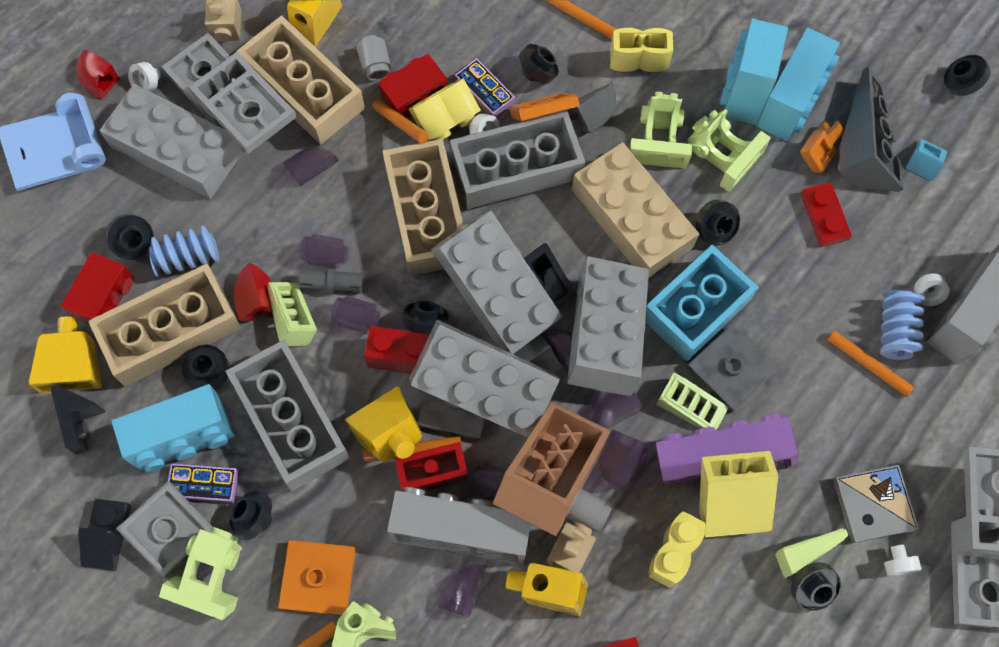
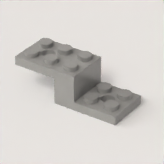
[161,33,296,154]
[951,447,999,629]

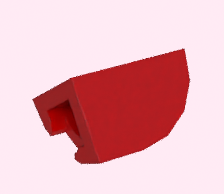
[76,50,120,100]
[234,262,273,321]

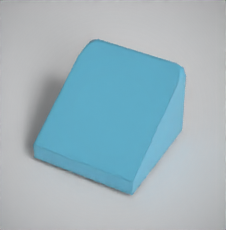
[906,139,947,181]

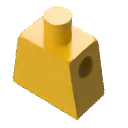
[287,0,342,47]
[29,317,102,394]
[345,386,423,462]
[506,563,588,618]

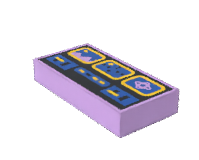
[455,58,515,117]
[168,464,239,503]

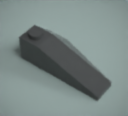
[837,67,904,192]

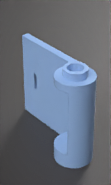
[0,93,106,191]

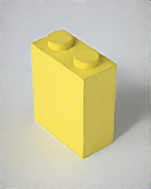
[699,451,778,537]

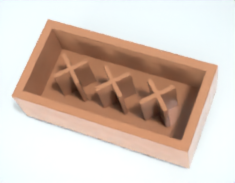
[493,402,611,536]

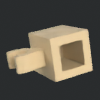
[205,0,242,42]
[546,522,597,573]

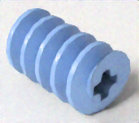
[149,225,220,277]
[880,290,924,360]

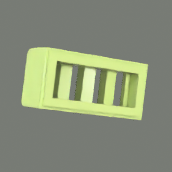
[267,282,317,346]
[656,373,729,431]
[775,528,848,578]

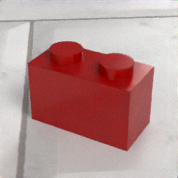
[378,54,448,119]
[60,252,134,325]
[364,326,430,374]
[394,442,469,492]

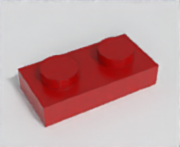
[800,182,852,248]

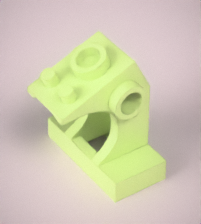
[629,92,692,169]
[687,109,771,192]
[159,527,242,620]
[332,601,396,647]

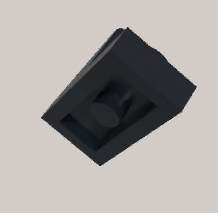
[524,243,577,309]
[50,385,106,455]
[78,498,131,571]

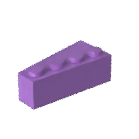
[656,414,798,486]

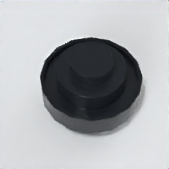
[519,43,559,84]
[943,54,991,96]
[696,199,740,246]
[105,214,154,260]
[402,300,449,334]
[180,344,230,390]
[229,490,272,540]
[790,562,842,611]

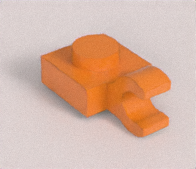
[800,121,844,173]

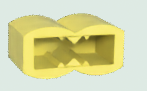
[610,28,673,72]
[409,78,481,140]
[648,511,706,588]

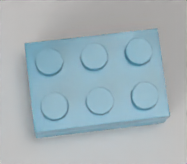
[719,18,788,125]
[756,27,840,142]
[645,245,759,362]
[111,384,235,473]

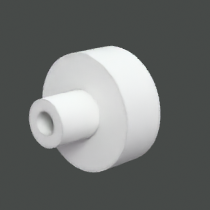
[128,62,161,91]
[469,114,500,135]
[914,273,950,306]
[884,545,922,576]

